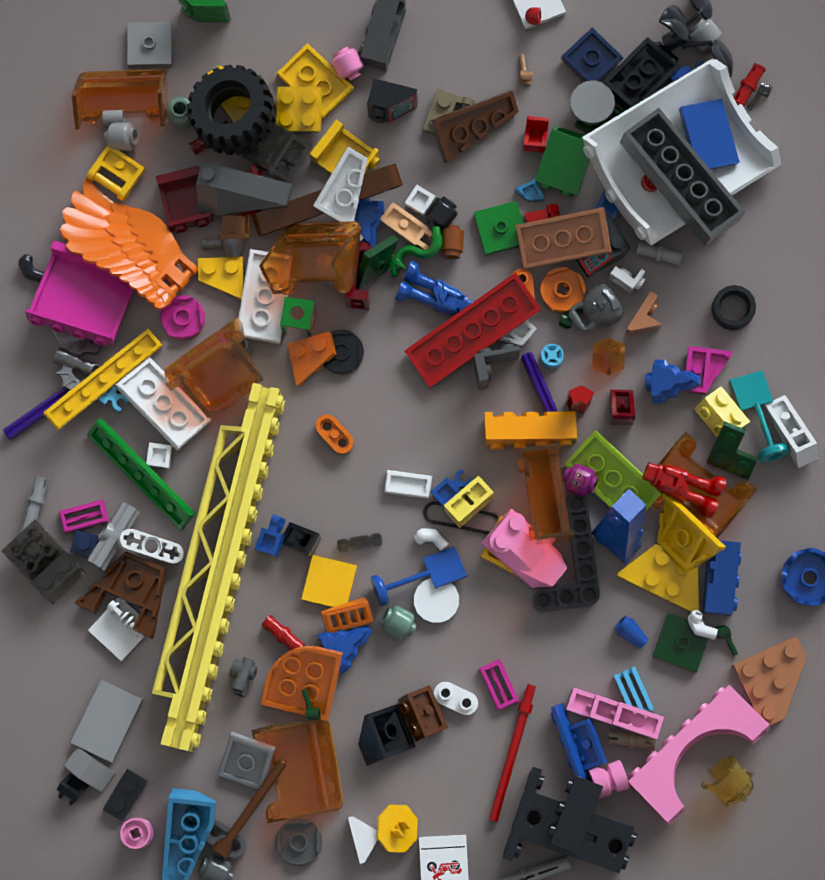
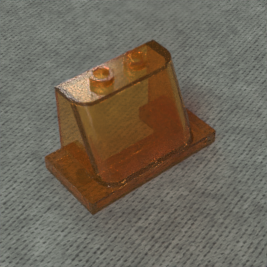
[165,317,263,418]

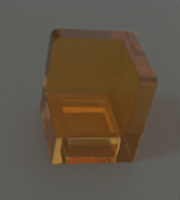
[219,214,249,239]
[592,338,625,376]

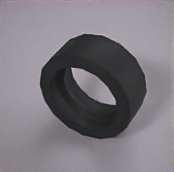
[711,285,756,330]

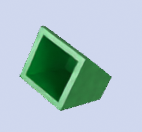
[535,126,590,197]

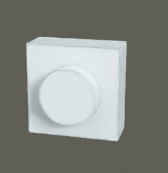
[405,185,436,216]
[146,442,173,469]

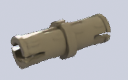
[608,730,656,750]

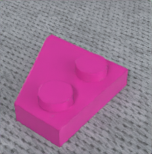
[683,346,732,395]

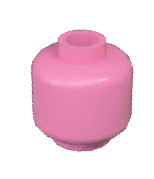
[331,46,364,81]

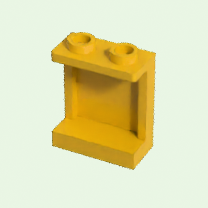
[310,119,380,175]

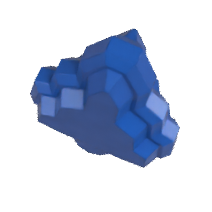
[349,198,384,247]
[645,359,701,405]
[317,625,372,674]

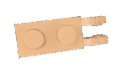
[380,202,432,250]

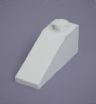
[765,395,819,468]

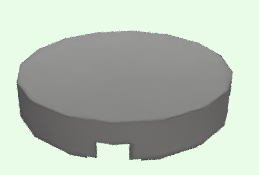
[570,81,615,126]

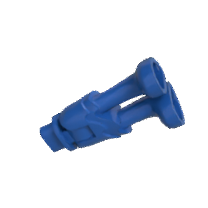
[395,260,474,315]

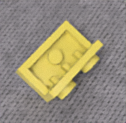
[694,387,750,437]

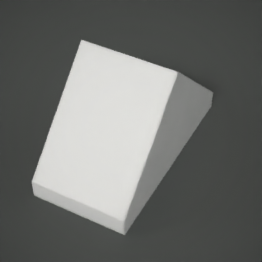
[348,816,378,864]

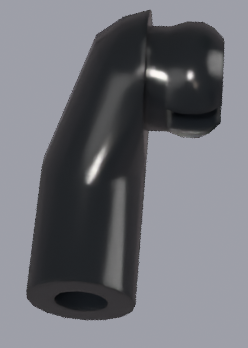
[18,254,44,282]

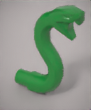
[389,226,443,277]

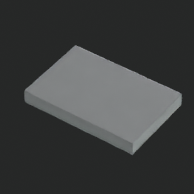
[70,680,143,763]

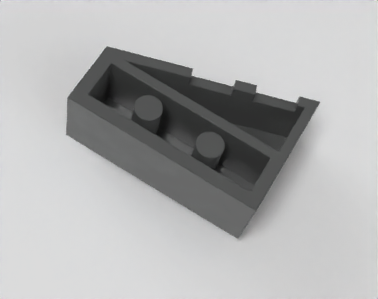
[358,0,406,71]

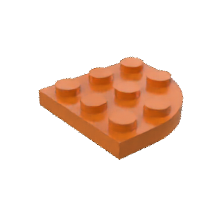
[261,646,343,721]

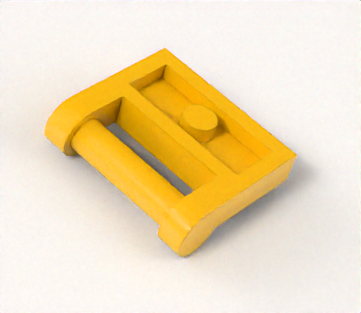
[86,145,146,202]

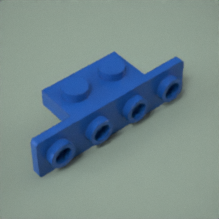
[551,703,607,781]

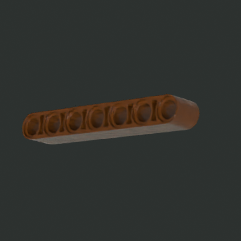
[251,163,403,237]

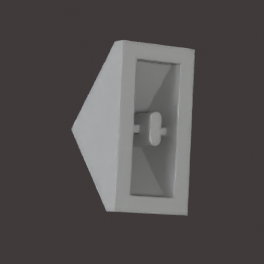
[64,746,115,792]

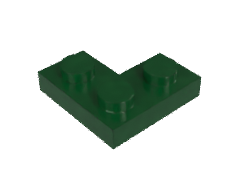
[706,421,758,480]

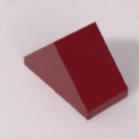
[610,389,635,425]

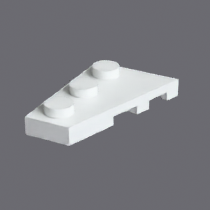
[313,146,368,229]

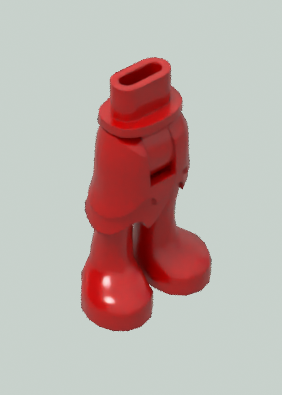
[642,462,726,518]

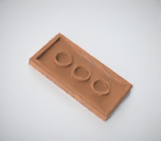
[516,207,612,269]

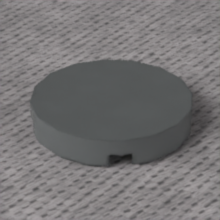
[275,818,323,866]

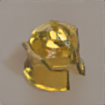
[701,756,754,806]

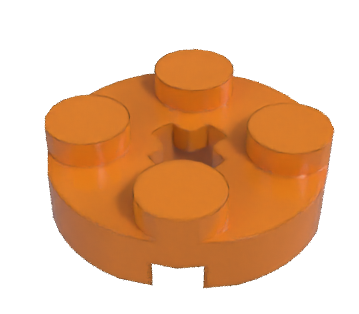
[540,267,586,313]

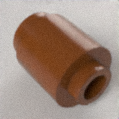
[441,225,464,259]

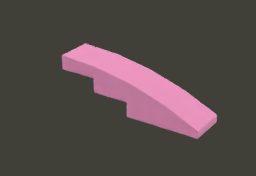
[566,688,664,740]

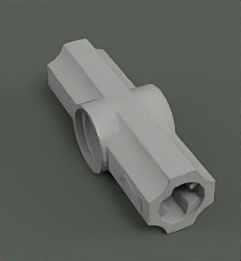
[87,502,140,571]

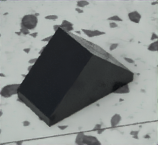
[282,522,321,558]

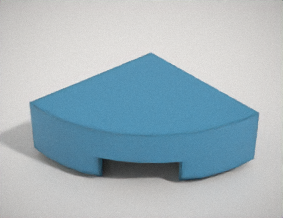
[515,179,545,202]

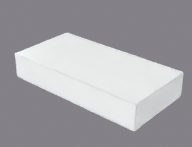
[384,470,432,499]

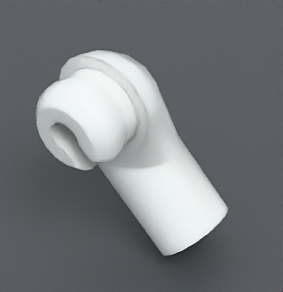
[414,528,449,551]
[688,610,718,640]

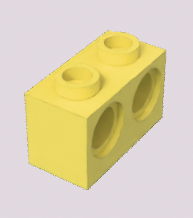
[444,475,494,528]

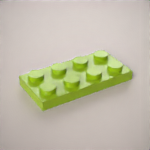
[564,430,663,511]

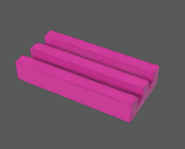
[59,500,109,534]
[479,659,519,711]

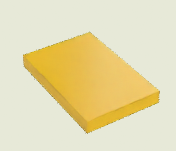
[276,43,355,120]

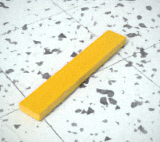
[43,329,163,431]

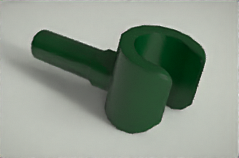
[559,309,583,329]
[716,625,738,656]
[301,689,321,721]

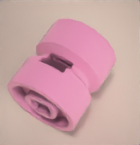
[589,760,630,799]
[120,818,155,849]

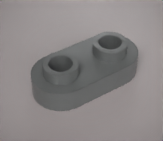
[206,820,246,858]

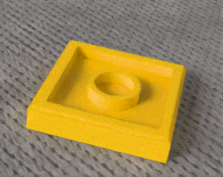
[301,555,357,608]

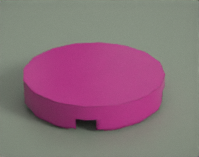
[160,295,205,340]

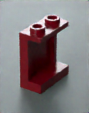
[156,165,214,233]
[345,242,372,310]

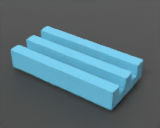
[613,667,654,712]

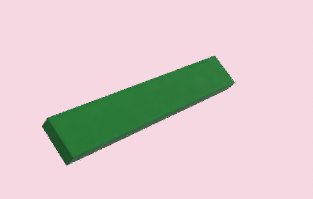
[87,418,196,530]

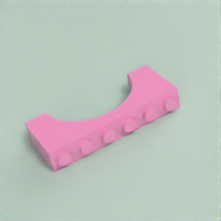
[628,685,770,826]

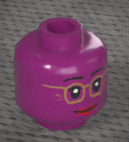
[562,464,598,497]

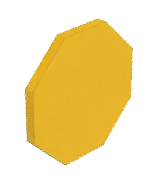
[376,805,418,852]

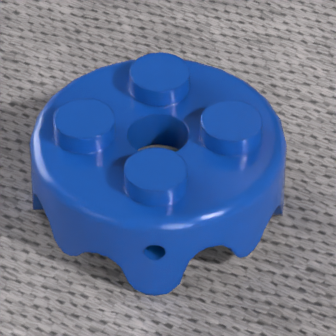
[780,548,825,607]

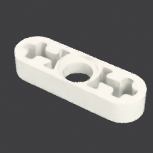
[118,529,184,564]

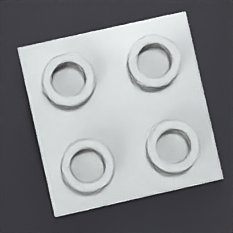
[88,598,145,661]

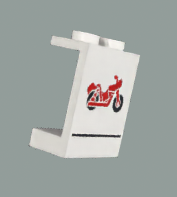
[419,835,469,880]

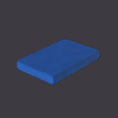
[679,99,740,170]

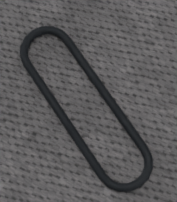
[423,501,499,534]

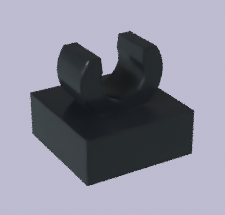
[57,773,89,806]

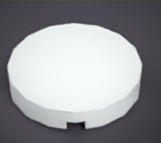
[414,578,459,623]

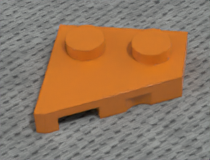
[288,331,336,386]

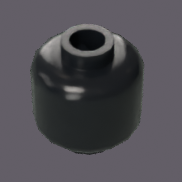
[425,196,458,229]

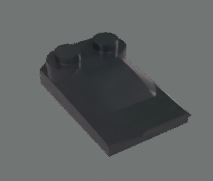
[603,37,680,110]

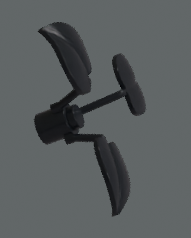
[659,0,733,78]

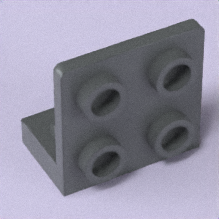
[473,344,520,390]

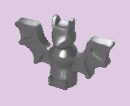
[53,339,102,391]

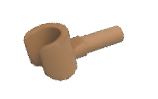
[519,54,533,85]

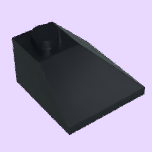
[358,704,416,766]

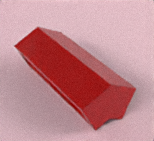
[565,385,594,415]

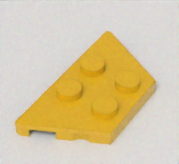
[657,493,726,570]
[616,544,699,612]

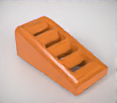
[321,597,374,633]

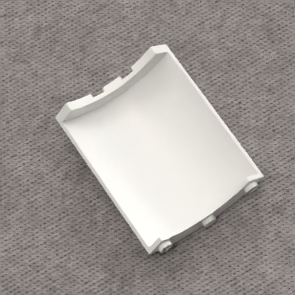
[582,58,782,245]

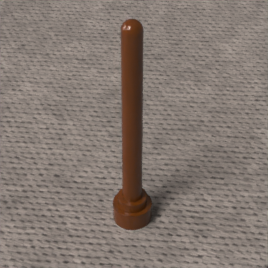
[211,759,286,859]

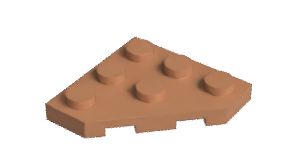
[733,636,806,725]

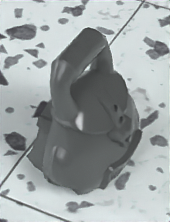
[568,284,623,333]

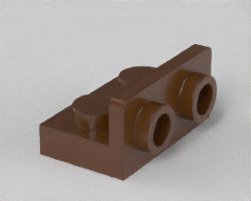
[398,685,448,742]

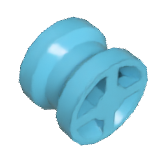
[540,344,564,369]

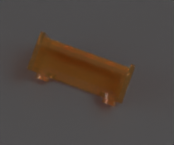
[71,69,168,130]
[518,443,575,545]

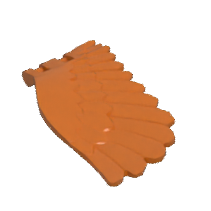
[60,178,198,310]

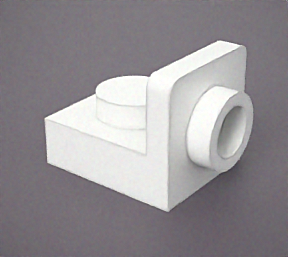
[609,266,646,294]

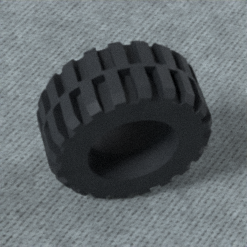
[187,65,277,155]

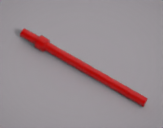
[489,684,536,822]

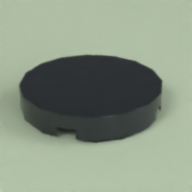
[323,329,364,375]

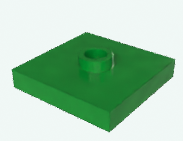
[474,201,523,256]

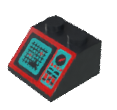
[367,78,418,123]
[576,211,631,277]

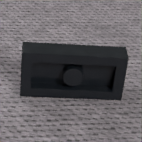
[103,769,148,821]

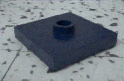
[561,27,624,82]

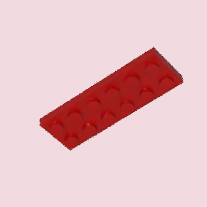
[404,272,542,388]

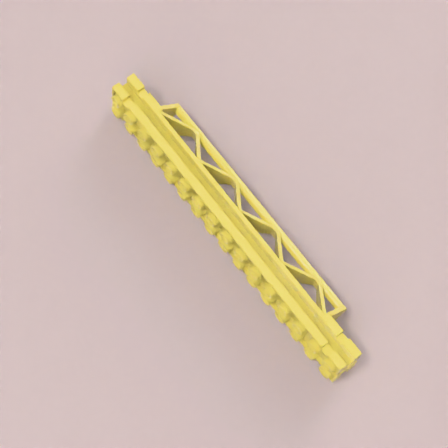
[152,383,286,752]

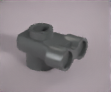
[230,657,257,697]

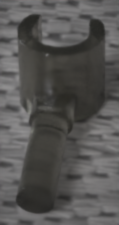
[746,83,772,111]

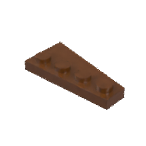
[431,91,519,163]

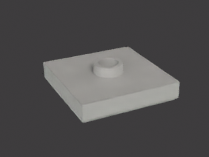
[127,22,172,67]
[218,732,276,790]

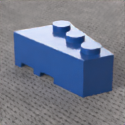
[592,489,646,564]
[702,540,741,616]

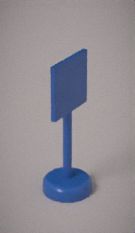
[370,547,467,607]

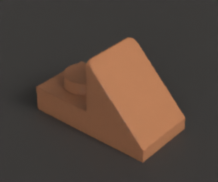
[625,291,662,336]

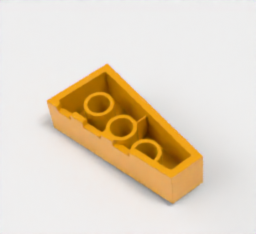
[484,411,577,450]

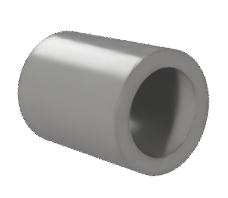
[103,110,125,126]

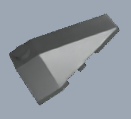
[196,162,293,216]

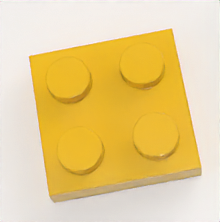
[276,87,322,133]

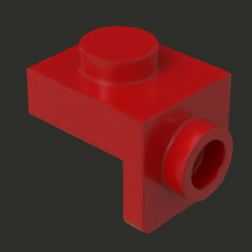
[523,116,549,153]

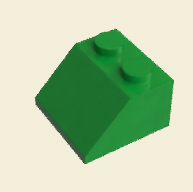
[178,0,231,22]

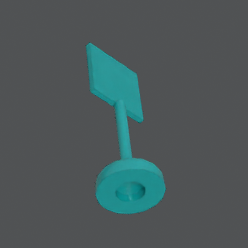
[730,370,790,463]

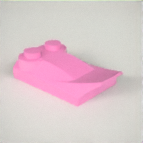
[481,508,567,589]

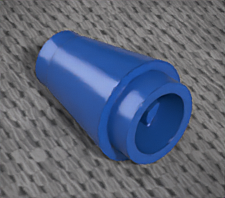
[614,615,649,649]

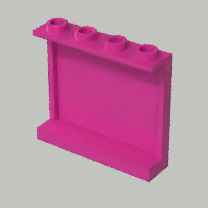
[25,240,135,347]

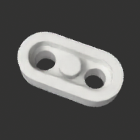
[434,682,478,715]

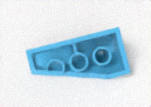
[162,788,216,880]

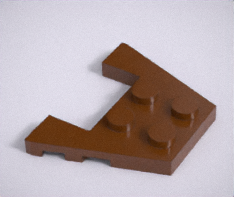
[75,551,167,639]

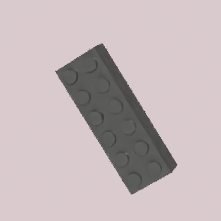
[620,108,745,246]

